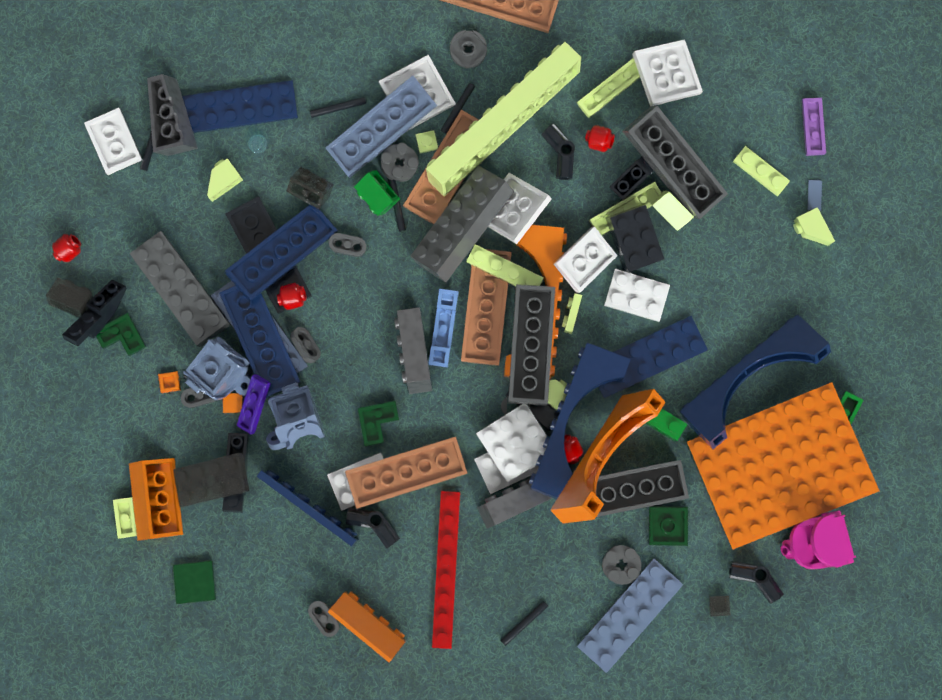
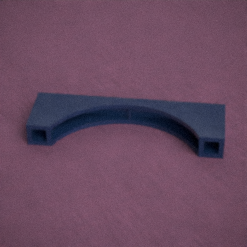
[680,314,831,450]
[529,343,631,500]

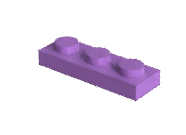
[802,98,826,156]

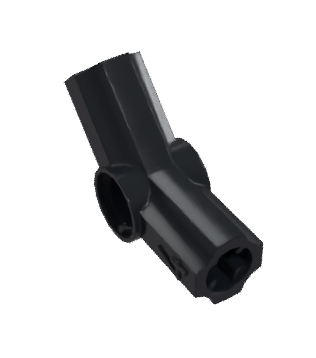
[541,124,575,180]
[346,508,400,549]
[729,561,784,604]

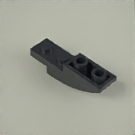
[609,156,654,201]
[62,280,127,346]
[222,433,248,513]

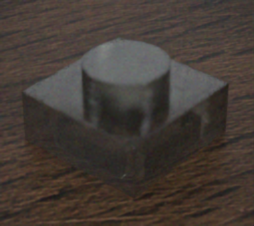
[708,595,731,617]

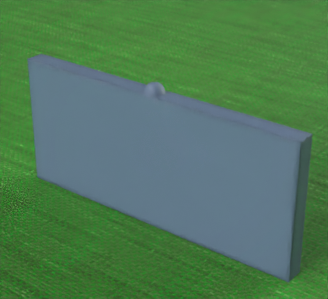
[807,180,822,211]

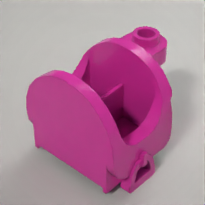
[781,510,856,569]

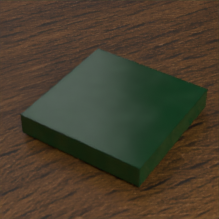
[649,506,688,546]
[173,561,216,604]

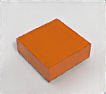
[158,371,181,393]
[223,393,243,413]

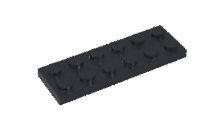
[225,196,312,314]

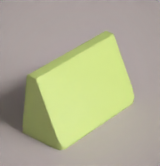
[652,191,694,231]

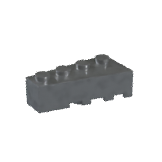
[147,74,198,156]
[394,307,432,394]
[477,479,552,528]

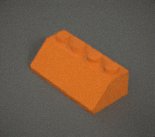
[129,458,183,541]
[328,591,406,662]

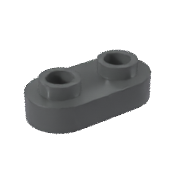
[329,233,367,257]
[290,327,321,363]
[181,388,216,408]
[308,601,340,637]

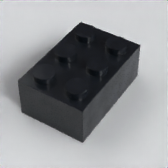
[606,205,664,272]

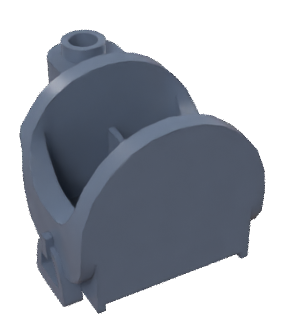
[183,336,251,400]
[266,383,325,450]

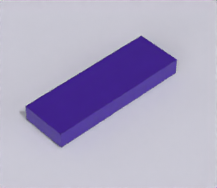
[236,374,271,435]

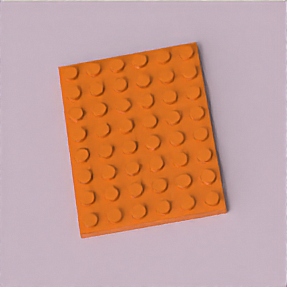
[687,382,879,550]

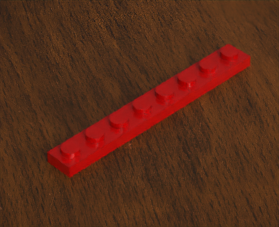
[432,491,460,649]

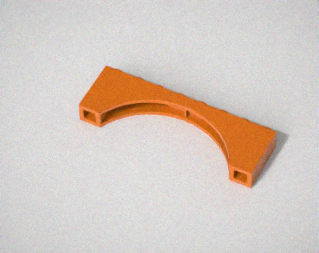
[504,225,567,380]
[551,389,665,523]

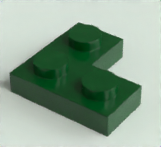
[96,313,146,356]
[358,401,399,446]

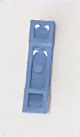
[428,289,458,367]

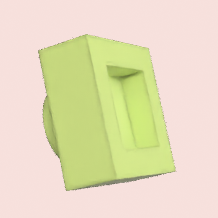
[416,130,438,154]

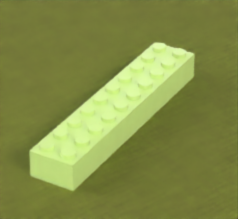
[426,42,581,196]

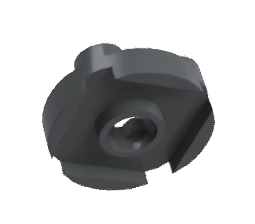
[450,30,487,69]
[381,143,419,182]
[602,545,641,585]

